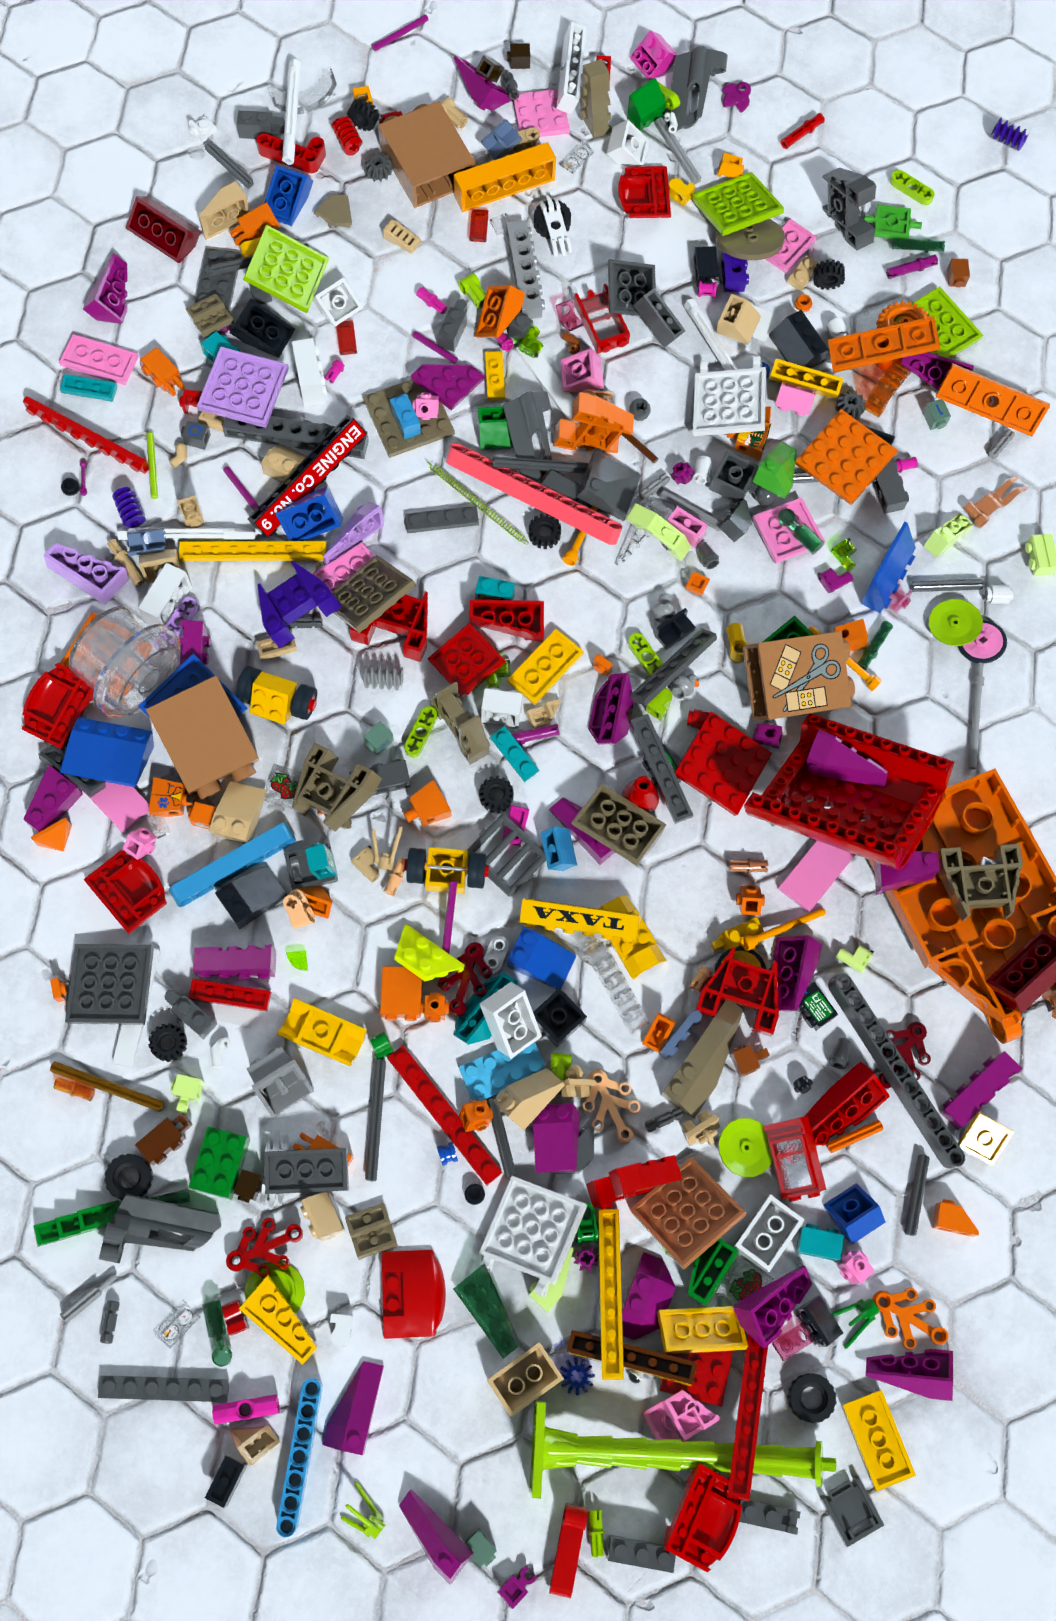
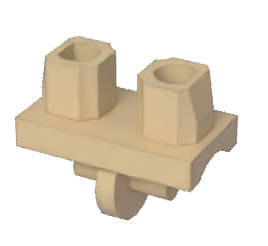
[561,1065,596,1098]
[682,1110,720,1146]

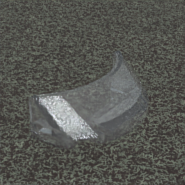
[267,66,337,114]

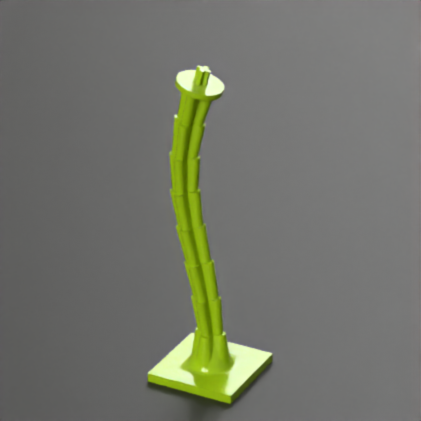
[529,1400,837,1499]

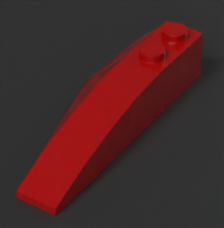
[781,1061,890,1165]

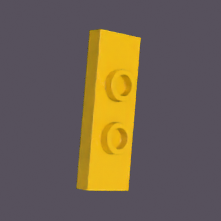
[485,351,505,401]

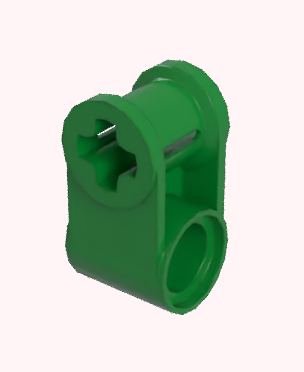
[576,1203,599,1244]

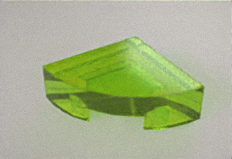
[286,950,308,971]

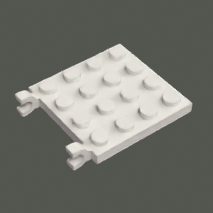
[693,356,766,436]
[478,1176,587,1298]

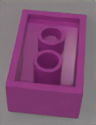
[533,1103,580,1173]

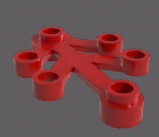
[226,1218,303,1279]

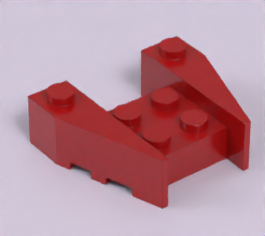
[350,591,428,662]
[695,947,779,1037]
[586,1155,682,1210]

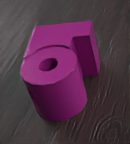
[752,724,783,749]

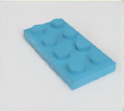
[458,1042,546,1101]

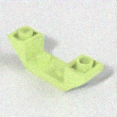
[625,503,691,561]

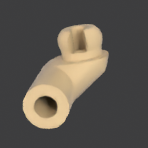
[169,442,188,468]

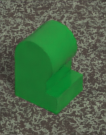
[369,1032,394,1059]

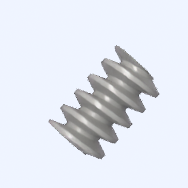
[364,665,403,690]

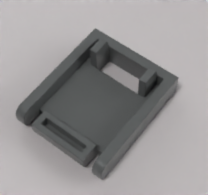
[284,843,338,890]
[820,1475,884,1547]

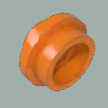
[795,294,812,312]

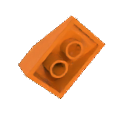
[474,285,525,338]

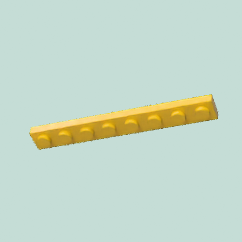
[179,541,327,561]
[599,1209,624,1380]

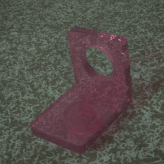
[556,299,584,332]
[888,589,913,613]
[772,1323,814,1361]

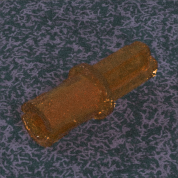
[53,1078,95,1101]

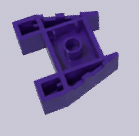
[257,561,341,648]

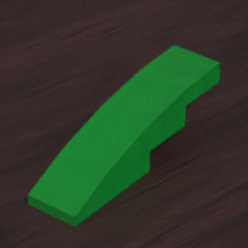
[33,1200,120,1247]

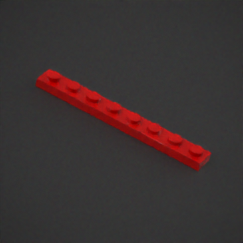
[23,396,149,474]
[387,1045,503,1186]
[727,1334,768,1501]

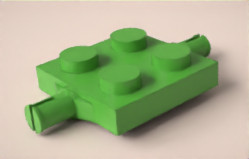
[864,204,922,241]

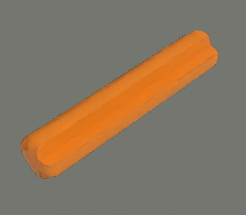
[826,1120,883,1153]

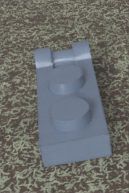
[659,1010,702,1059]

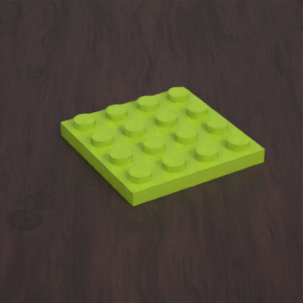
[692,172,784,236]
[243,225,329,313]
[893,286,983,359]

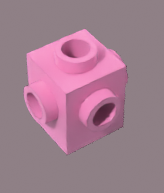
[413,393,439,420]
[123,827,157,860]
[836,1250,875,1285]

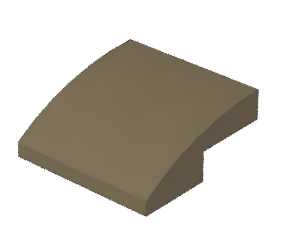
[185,294,234,338]
[345,1203,398,1260]

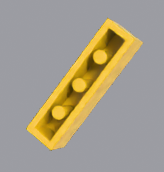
[769,359,844,400]

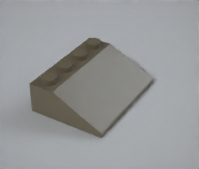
[571,783,666,866]

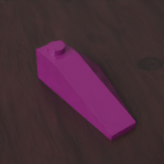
[454,55,512,111]
[83,253,127,324]
[806,730,888,787]
[773,935,822,1011]
[733,1265,812,1348]
[866,1349,953,1401]
[322,1361,384,1455]
[399,1489,474,1585]

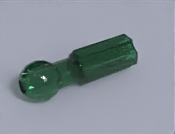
[778,509,824,555]
[202,1300,232,1367]

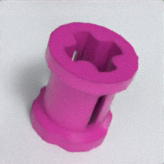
[698,281,717,298]

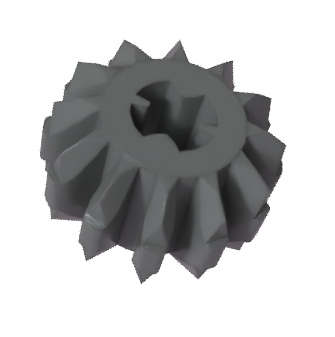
[364,152,392,182]
[835,390,866,419]

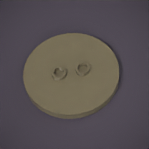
[716,219,785,260]

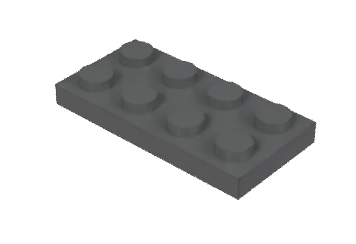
[194,248,241,313]
[264,1148,349,1194]

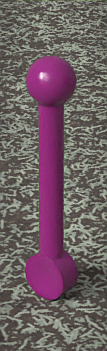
[80,461,88,496]

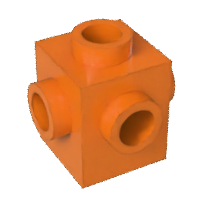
[736,885,765,915]
[421,992,449,1022]
[459,1100,493,1132]

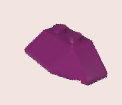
[588,673,634,745]
[622,1252,676,1340]

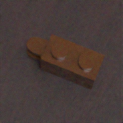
[135,1113,193,1166]

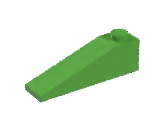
[753,442,797,499]

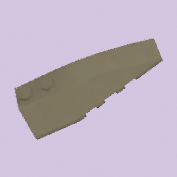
[661,1001,744,1119]

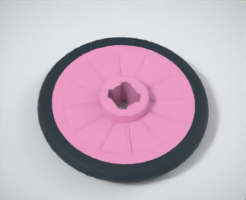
[958,620,1007,663]

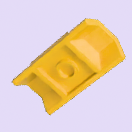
[598,894,667,980]
[277,998,367,1067]

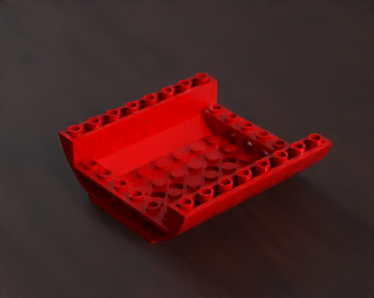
[744,713,954,870]

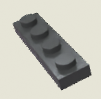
[405,506,479,533]
[38,745,106,797]

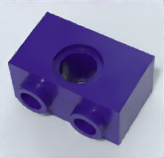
[721,253,749,292]

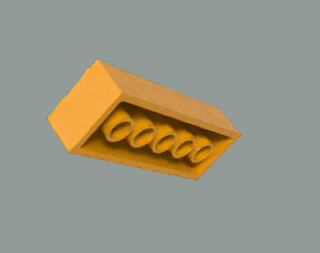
[454,142,556,212]

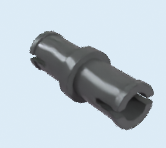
[503,72,519,100]

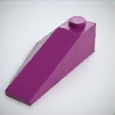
[901,352,974,390]
[549,797,615,865]

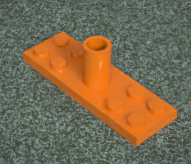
[828,316,940,373]
[936,363,1050,437]

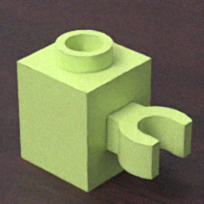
[170,1074,204,1114]

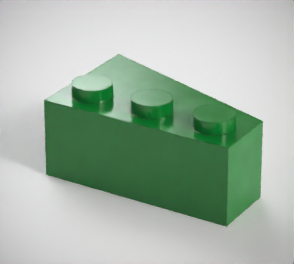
[688,1239,739,1308]

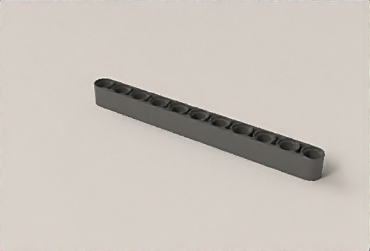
[828,973,965,1168]

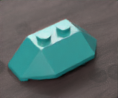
[453,972,518,1045]

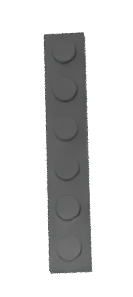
[630,628,717,706]
[630,714,693,824]
[98,1375,229,1402]

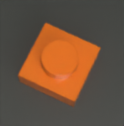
[685,571,710,597]
[593,654,613,676]
[50,977,68,1003]

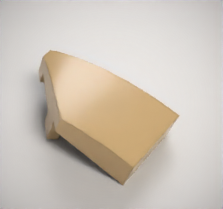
[525,699,561,729]

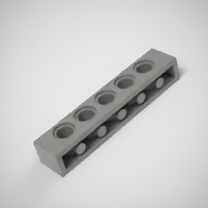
[506,220,545,319]

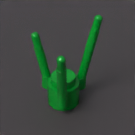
[831,1298,879,1349]

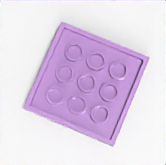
[197,347,289,428]

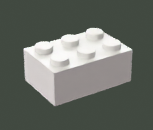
[292,338,327,407]
[138,563,192,631]
[480,982,542,1059]
[732,1194,805,1273]

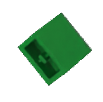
[478,406,513,450]

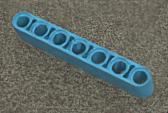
[169,823,296,907]
[276,1378,323,1537]

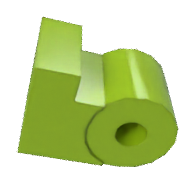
[645,688,672,721]

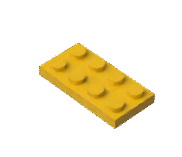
[507,629,584,705]
[657,1306,748,1354]
[841,1390,916,1491]

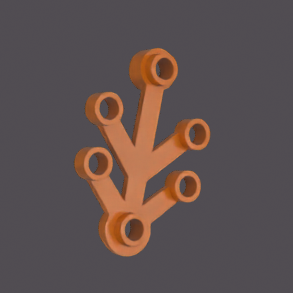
[872,1288,948,1350]

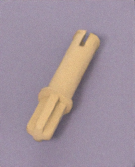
[107,539,145,587]

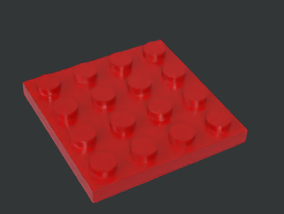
[674,711,772,816]

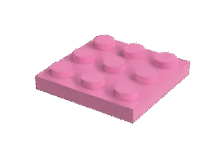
[513,89,570,137]
[752,497,825,564]

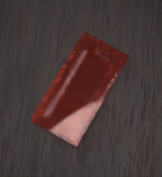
[469,209,489,242]
[336,320,357,355]

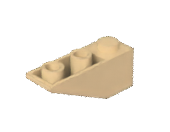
[177,495,205,528]

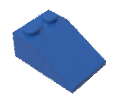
[264,165,313,227]
[276,486,343,541]
[507,927,576,990]

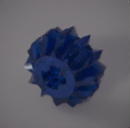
[560,1357,595,1395]

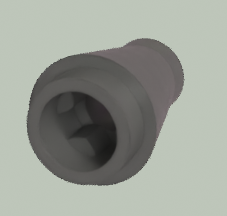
[697,542,719,569]
[829,1038,850,1069]

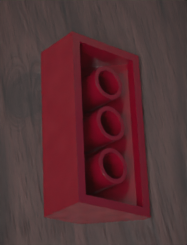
[125,196,201,263]
[986,929,1056,1014]

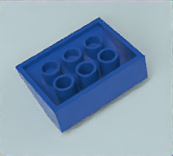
[861,521,916,614]
[60,717,154,787]

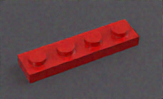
[188,979,272,1012]

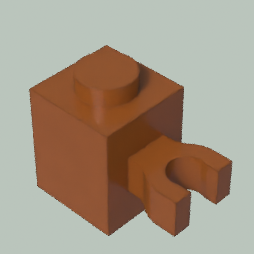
[730,1044,770,1078]

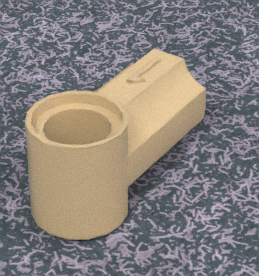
[441,97,468,130]

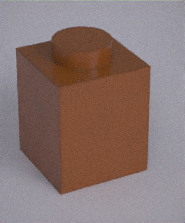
[947,259,970,287]

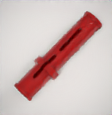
[780,113,825,149]

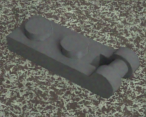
[739,1500,801,1535]

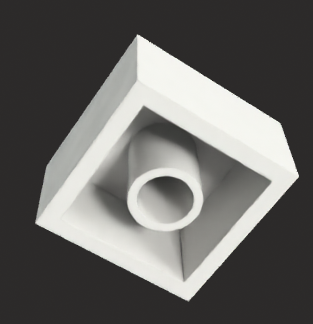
[481,687,522,728]

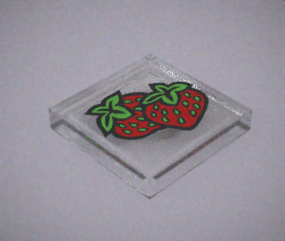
[264,764,301,810]
[717,1256,775,1304]

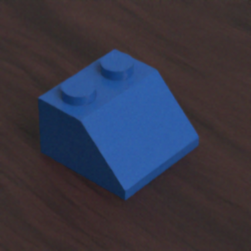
[823,1183,886,1245]

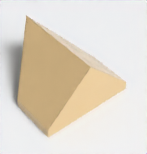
[229,1424,280,1466]

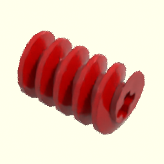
[331,116,362,156]

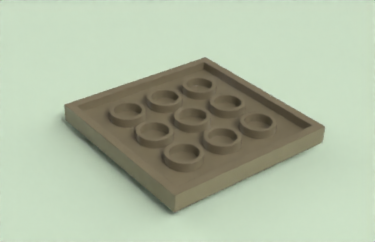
[363,380,455,458]
[332,555,416,633]

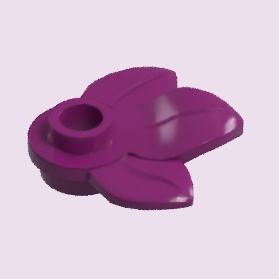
[722,82,751,113]

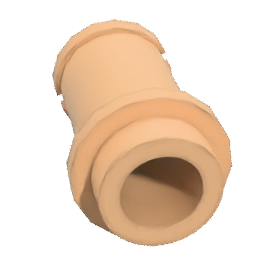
[689,966,712,993]

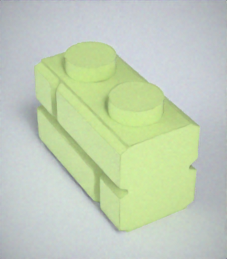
[1025,534,1056,576]

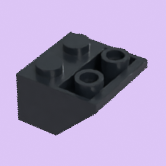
[796,1296,843,1347]

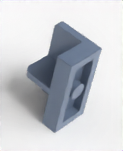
[481,119,523,160]
[127,528,168,556]

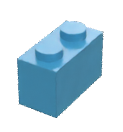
[390,393,421,440]
[540,827,577,871]

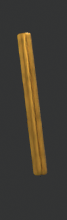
[50,1061,164,1112]

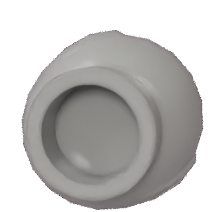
[653,593,675,623]
[671,674,699,699]

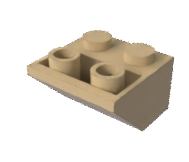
[716,294,761,345]
[300,1192,345,1242]

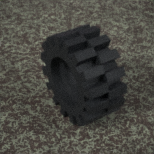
[347,98,380,131]
[813,259,845,290]
[528,513,561,549]
[479,776,514,813]
[148,1023,187,1062]

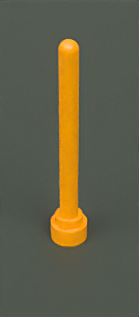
[562,505,598,566]
[809,626,882,691]
[741,908,826,951]

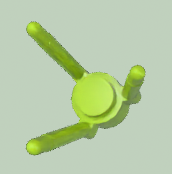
[341,1482,386,1539]

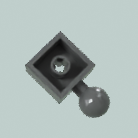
[709,451,778,506]

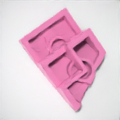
[641,1390,721,1442]

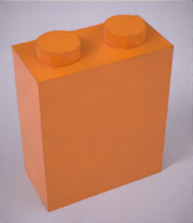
[380,966,423,1021]

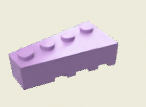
[44,543,129,605]

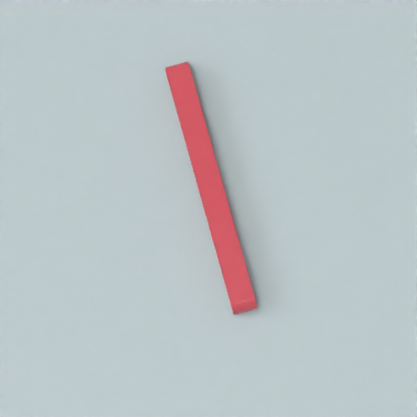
[446,443,623,545]

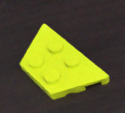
[394,924,465,981]

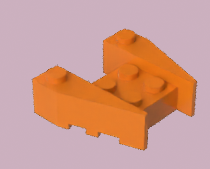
[553,392,634,453]

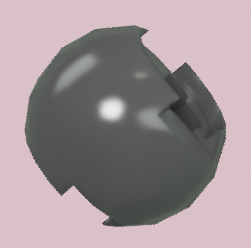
[629,398,651,421]

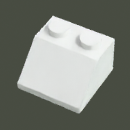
[607,120,649,167]
[313,278,363,327]

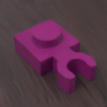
[496,1566,537,1609]

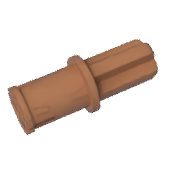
[729,858,768,874]

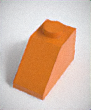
[932,1199,979,1237]

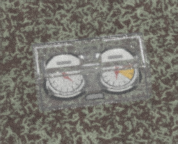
[558,139,594,174]
[153,1299,201,1349]

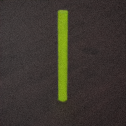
[146,432,158,499]

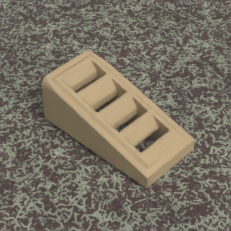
[383,219,421,254]

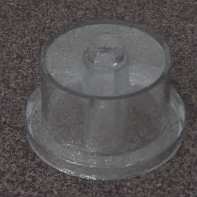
[69,606,180,718]

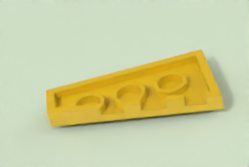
[239,1275,317,1365]

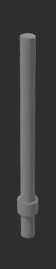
[968,663,985,769]

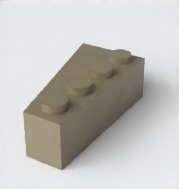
[579,59,612,138]

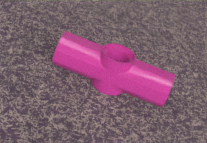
[212,1394,280,1425]

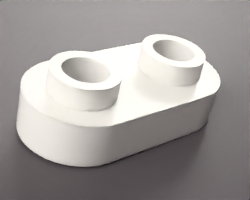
[483,936,509,975]

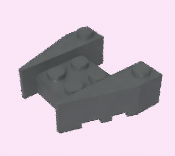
[822,167,876,250]

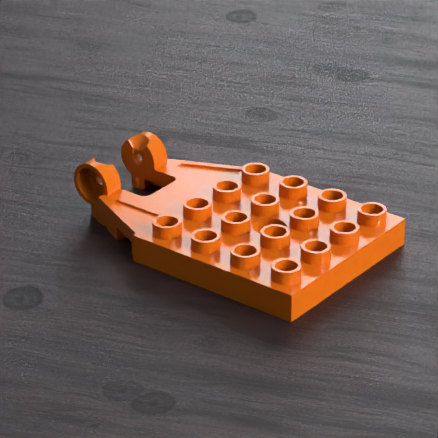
[863,768,1056,1044]

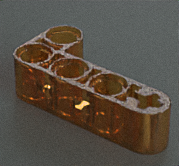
[865,358,911,418]

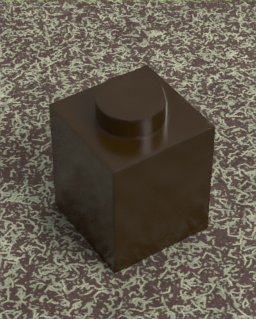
[507,43,530,69]
[475,56,505,83]
[233,1169,263,1203]

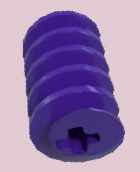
[991,117,1030,151]
[112,487,146,528]

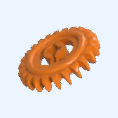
[876,301,931,329]

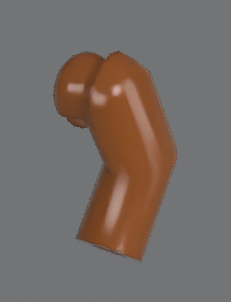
[562,332,580,355]

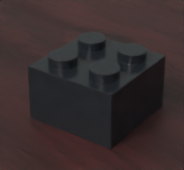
[533,988,587,1048]

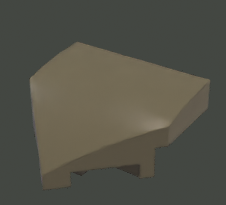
[314,194,352,228]

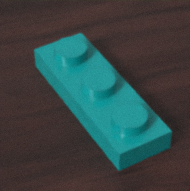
[60,374,117,402]
[489,726,540,783]

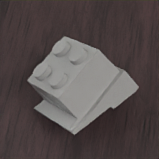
[246,1047,314,1118]

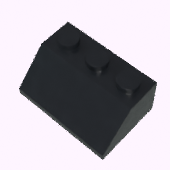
[769,310,829,369]

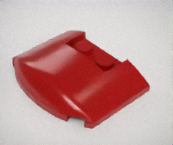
[618,166,671,218]
[22,663,98,750]
[83,850,167,934]
[382,1250,446,1339]
[663,1463,742,1572]

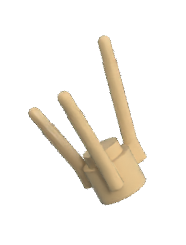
[372,826,403,871]

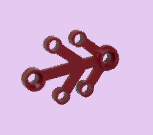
[438,942,493,1016]
[878,1022,931,1090]

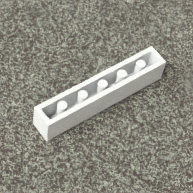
[556,21,587,114]

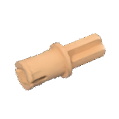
[383,858,405,896]

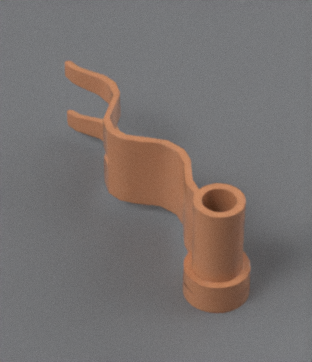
[963,476,1028,528]

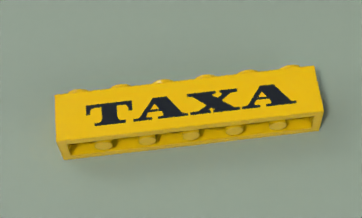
[520,898,641,942]

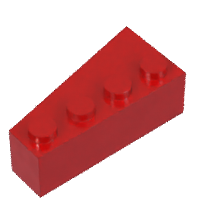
[469,600,544,643]

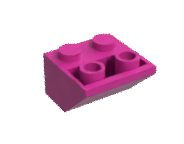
[630,30,677,80]

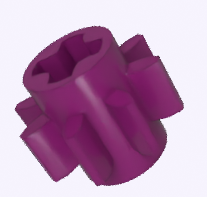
[670,462,694,484]
[573,1246,599,1272]

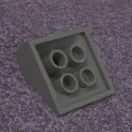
[608,259,656,317]
[576,451,641,521]

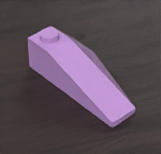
[323,502,384,565]

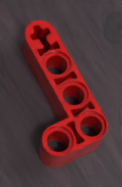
[256,133,326,174]
[549,1503,588,1599]

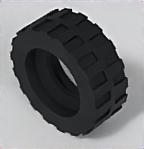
[534,199,571,239]
[104,1154,153,1200]
[787,1373,837,1423]

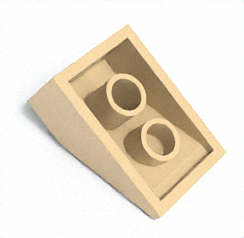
[199,181,249,240]
[209,781,267,844]
[493,1068,565,1131]

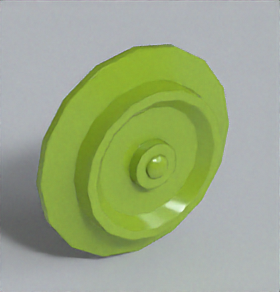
[929,599,983,646]
[718,1118,773,1177]
[244,1262,305,1314]

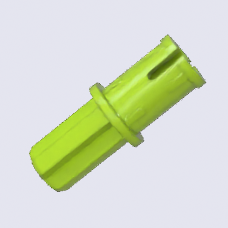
[588,1510,605,1557]

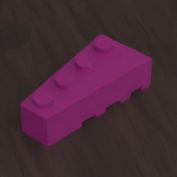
[940,1051,1023,1130]

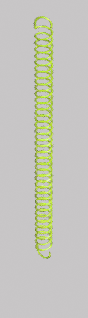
[427,462,529,544]

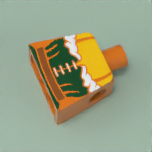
[727,422,772,461]

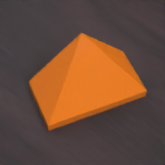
[31,817,72,852]
[296,886,333,919]
[642,1012,676,1053]

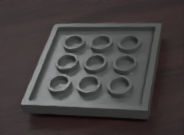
[65,944,154,1025]

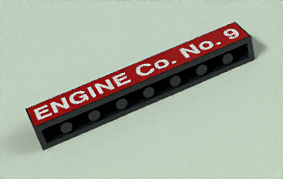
[247,415,367,538]

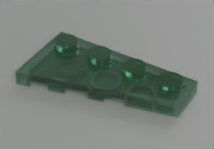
[453,1263,521,1359]

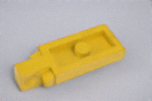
[711,917,764,952]

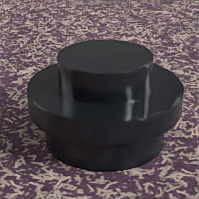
[61,478,80,496]
[793,1076,813,1094]
[464,1184,485,1205]

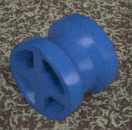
[437,1142,458,1166]

